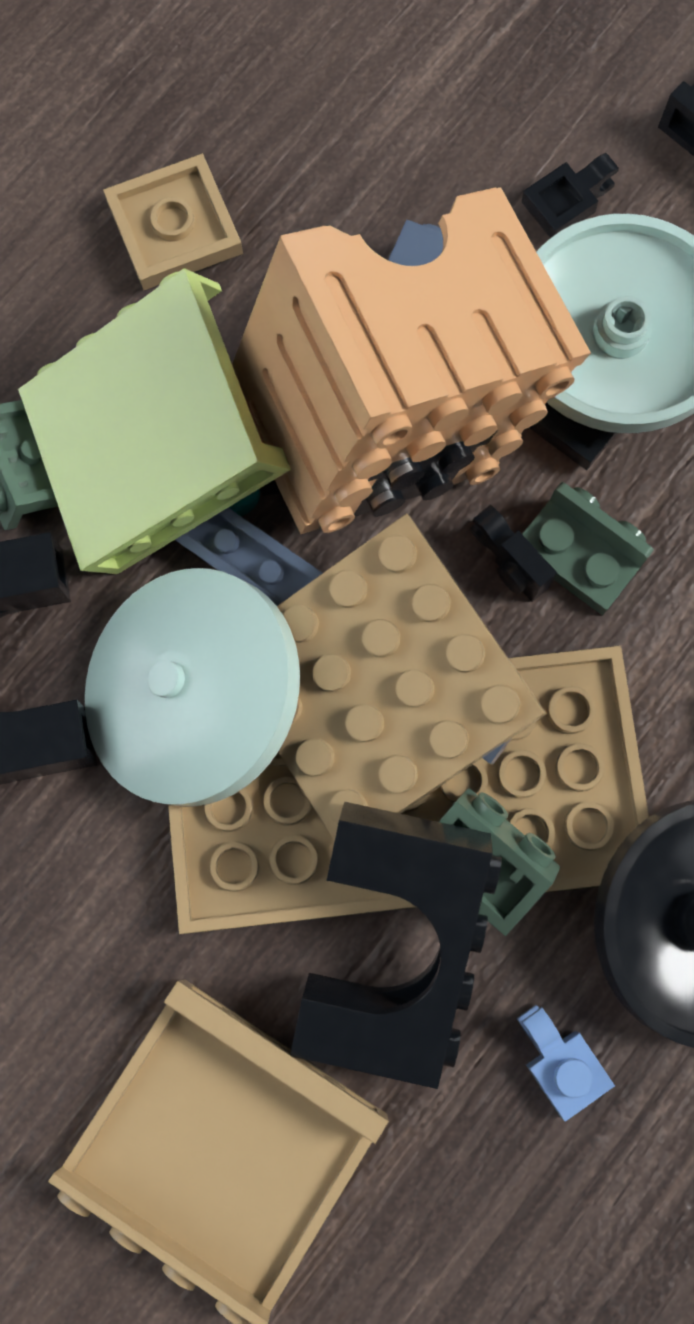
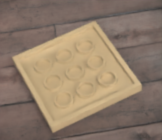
[277,513,546,841]

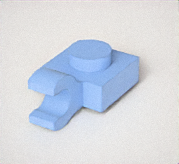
[516,1005,615,1122]

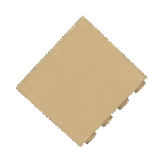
[48,979,389,1324]

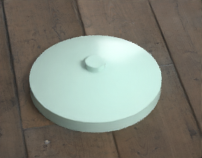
[536,214,694,433]
[85,568,300,807]

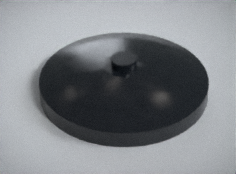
[594,800,694,1048]

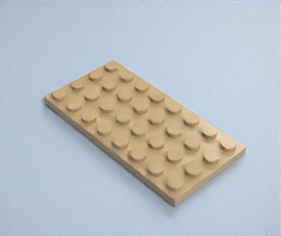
[168,646,649,934]

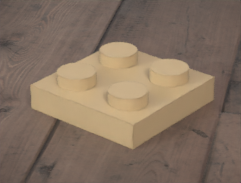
[103,153,243,291]

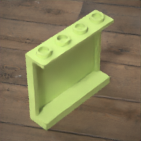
[18,268,291,574]

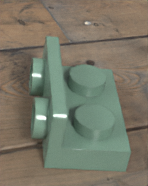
[0,400,58,530]
[522,482,654,616]
[439,788,560,936]

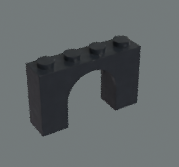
[0,532,97,785]
[290,801,502,1089]

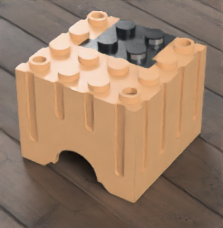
[232,187,591,534]

